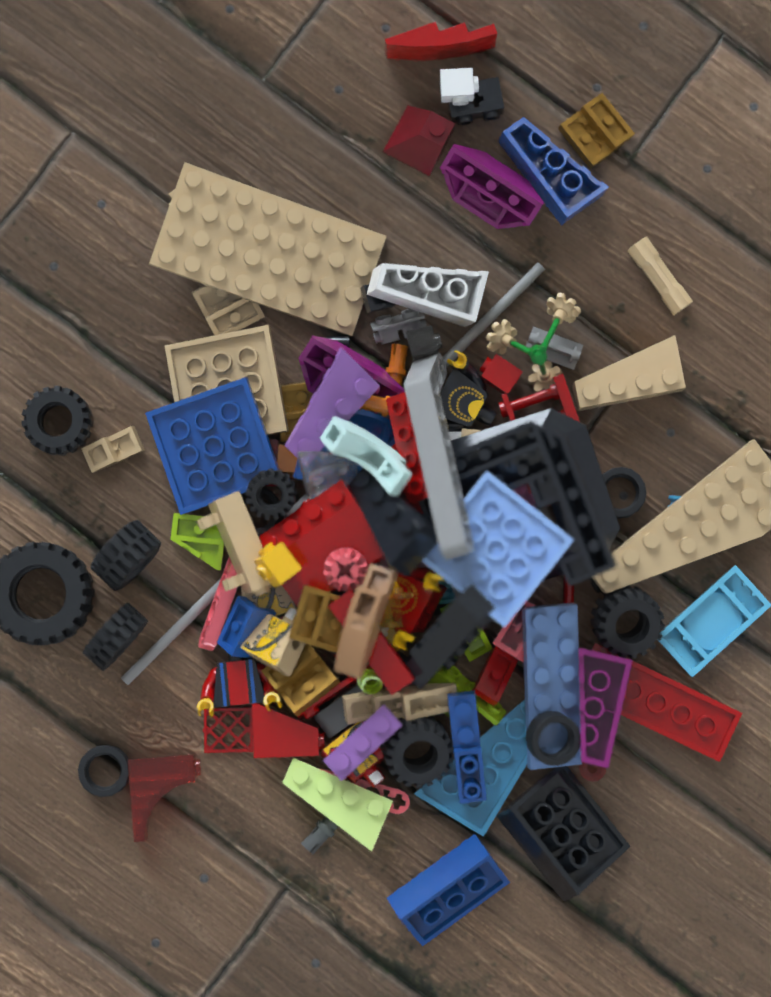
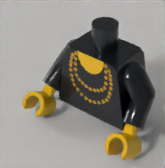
[440,350,497,432]

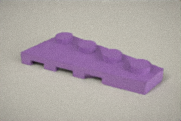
[284,348,380,465]

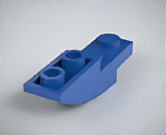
[447,691,487,804]

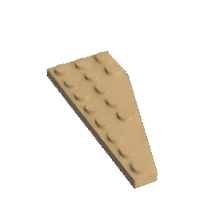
[592,439,771,593]

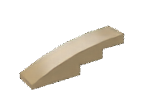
[342,683,457,725]

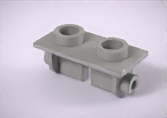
[370,309,427,345]
[526,327,583,370]

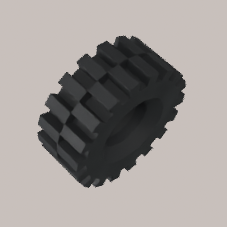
[82,603,148,671]

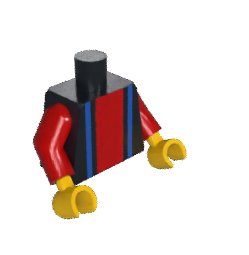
[197,653,282,717]

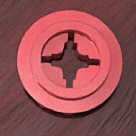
[324,548,368,591]

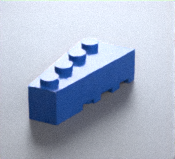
[498,117,609,225]

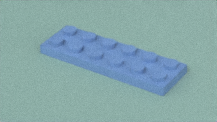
[522,603,582,770]

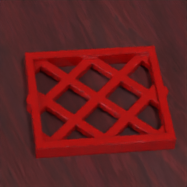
[203,707,253,753]

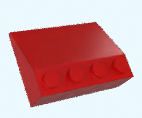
[259,479,385,608]

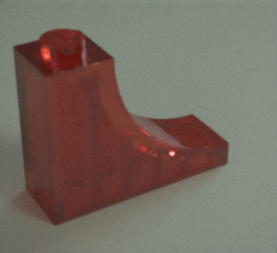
[128,754,202,842]

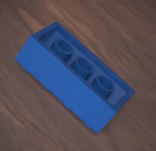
[387,834,510,947]

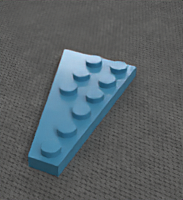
[414,699,527,836]

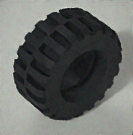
[0,542,95,645]

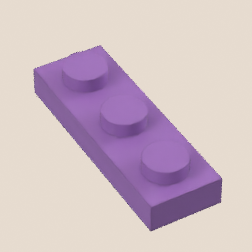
[323,704,403,781]

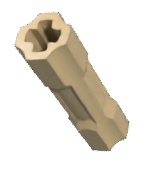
[628,236,693,316]

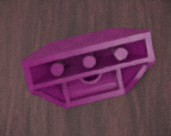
[440,144,544,229]
[299,336,405,414]

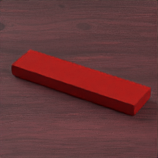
[328,589,415,695]

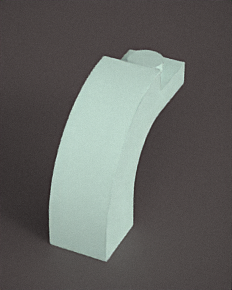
[320,416,412,497]

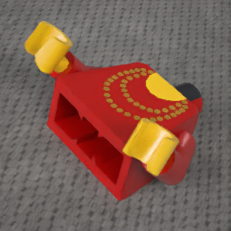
[385,567,447,651]

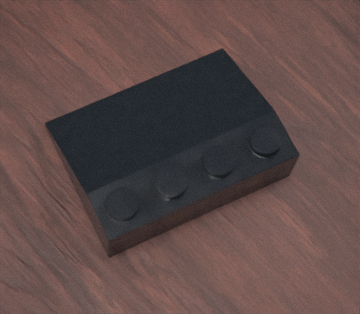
[496,766,631,902]

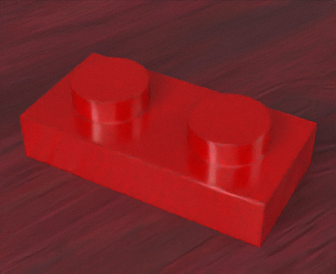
[472,646,518,706]

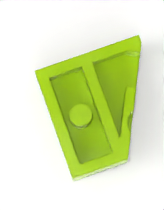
[170,513,225,571]

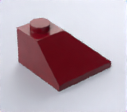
[383,105,455,177]

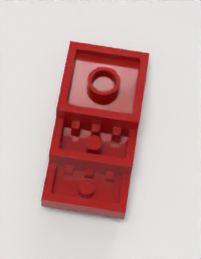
[385,21,497,61]

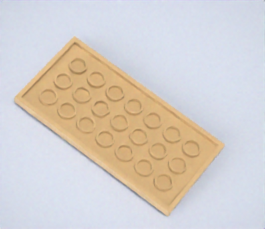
[149,162,386,337]

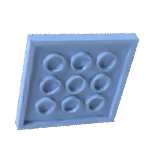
[422,471,574,627]

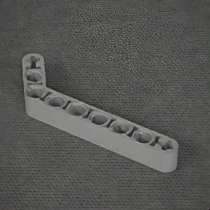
[404,353,474,560]

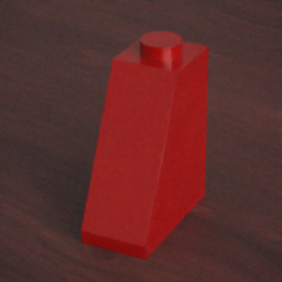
[252,703,325,758]

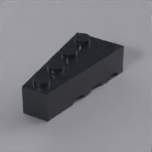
[349,468,438,577]
[403,584,496,689]

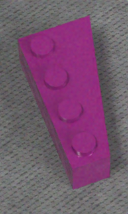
[579,648,633,768]

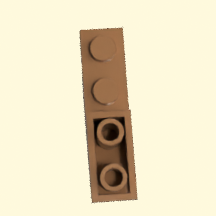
[335,564,398,679]

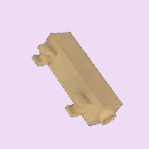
[196,491,271,597]

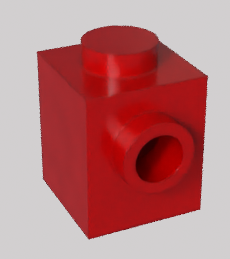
[479,354,523,396]

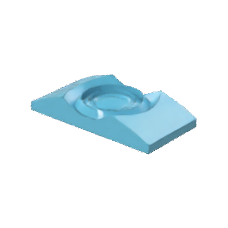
[658,565,771,677]

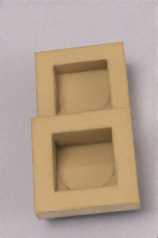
[81,426,145,473]

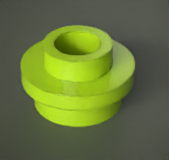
[357,668,384,694]

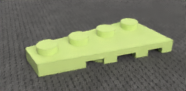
[282,758,393,852]

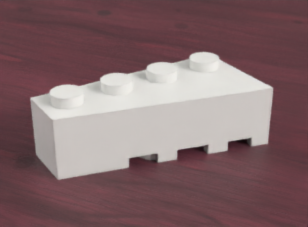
[367,263,489,327]

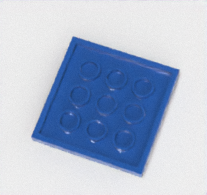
[145,377,279,515]

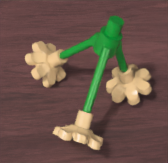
[486,293,581,393]

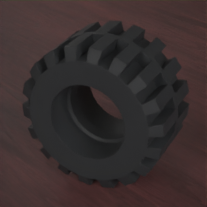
[21,386,93,456]
[90,520,161,591]
[590,585,665,659]
[381,716,454,788]

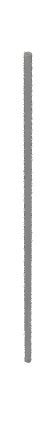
[121,262,545,685]

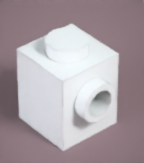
[440,68,479,106]

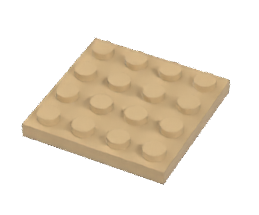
[165,325,289,435]

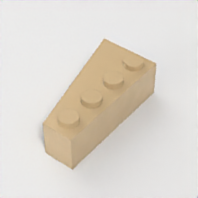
[572,335,686,411]

